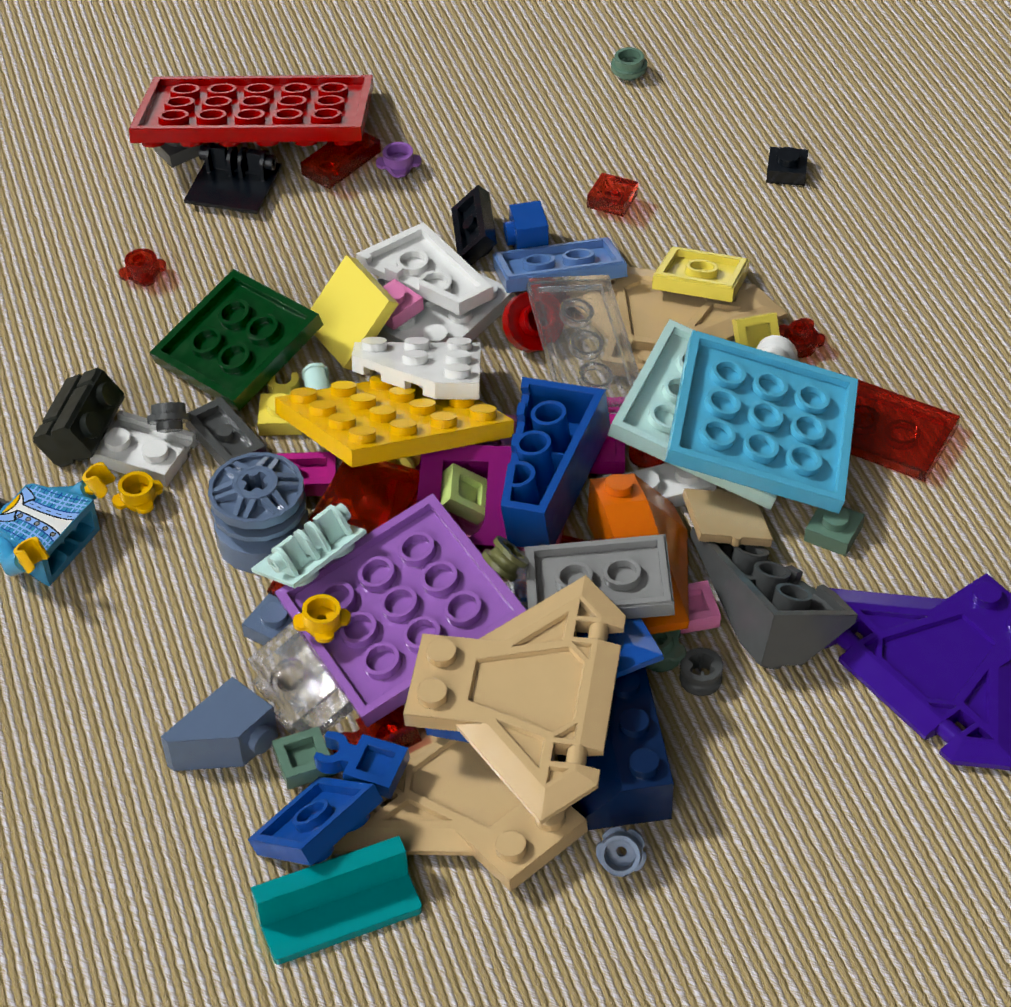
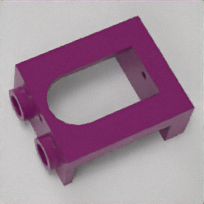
[417,445,512,554]

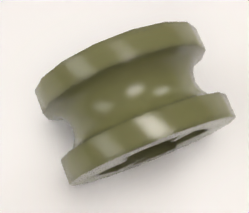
[482,536,529,582]

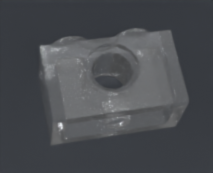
[247,622,354,736]

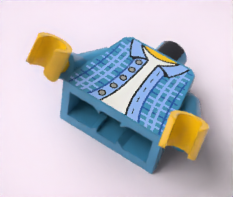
[0,462,116,586]

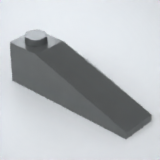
[690,527,858,669]

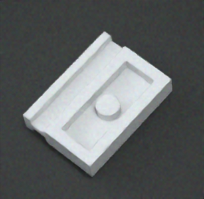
[90,410,197,487]

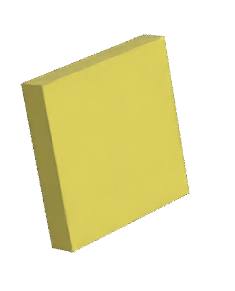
[652,246,750,302]
[310,255,399,370]

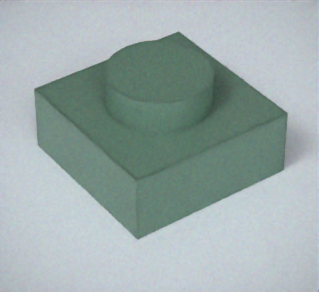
[804,506,865,556]
[272,726,335,790]

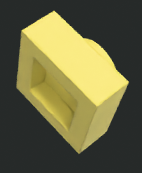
[732,312,780,348]

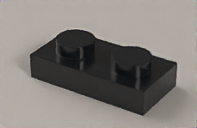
[451,185,497,266]

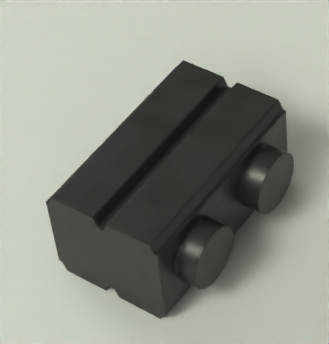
[33,367,125,467]

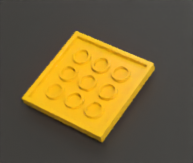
[275,374,514,468]

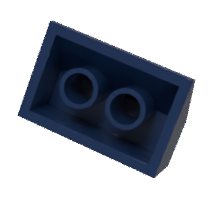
[557,667,674,830]

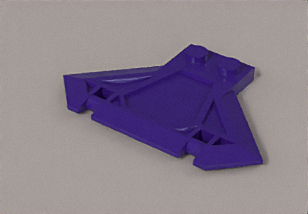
[824,573,1011,771]

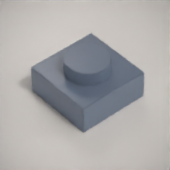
[242,594,301,655]

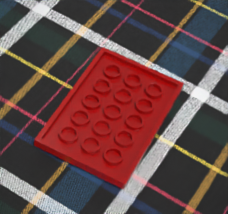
[129,75,373,148]

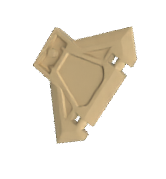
[551,266,788,381]
[403,575,626,825]
[333,731,588,892]

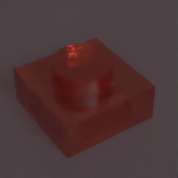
[587,173,638,217]

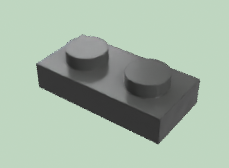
[185,397,267,466]

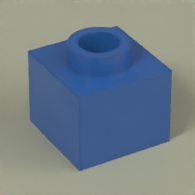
[503,201,549,250]

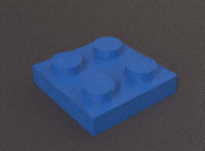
[248,777,384,866]

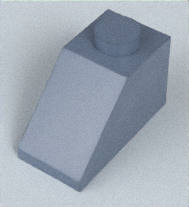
[161,677,278,771]

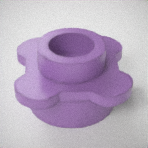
[376,142,422,178]

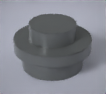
[147,402,191,433]

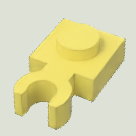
[257,372,302,436]

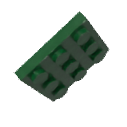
[149,269,324,411]

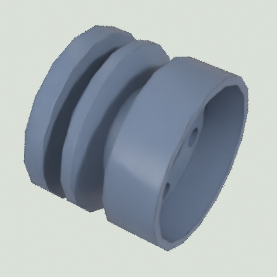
[208,452,309,574]

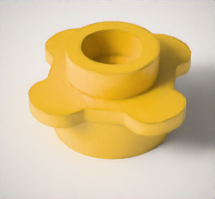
[112,471,164,514]
[293,594,351,643]

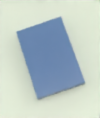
[492,237,628,293]

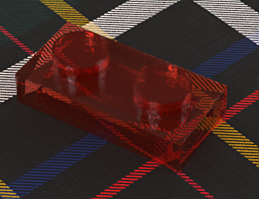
[300,132,381,190]

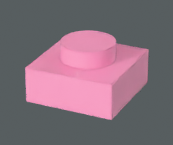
[383,279,424,330]
[680,580,721,634]

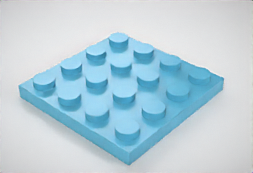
[665,330,858,514]

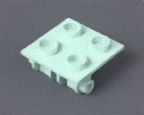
[251,503,367,588]

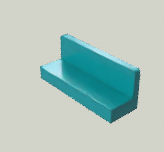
[250,836,422,965]

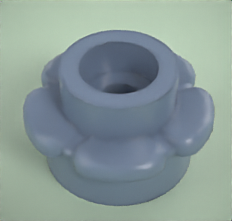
[596,826,647,877]

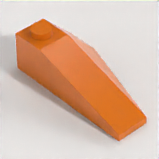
[587,473,689,634]

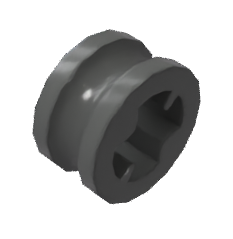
[679,647,723,696]

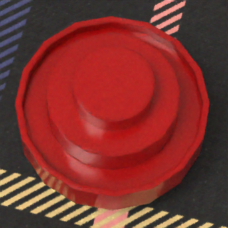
[502,291,564,353]

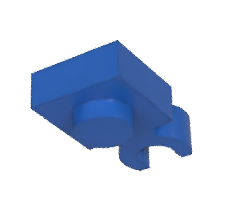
[314,731,410,799]

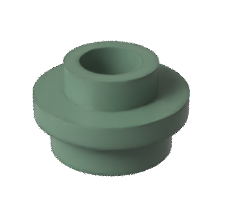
[611,47,647,81]

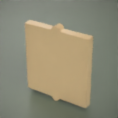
[682,488,773,547]

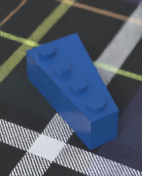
[501,377,611,548]

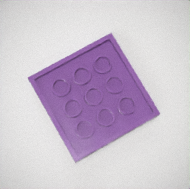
[275,493,526,727]

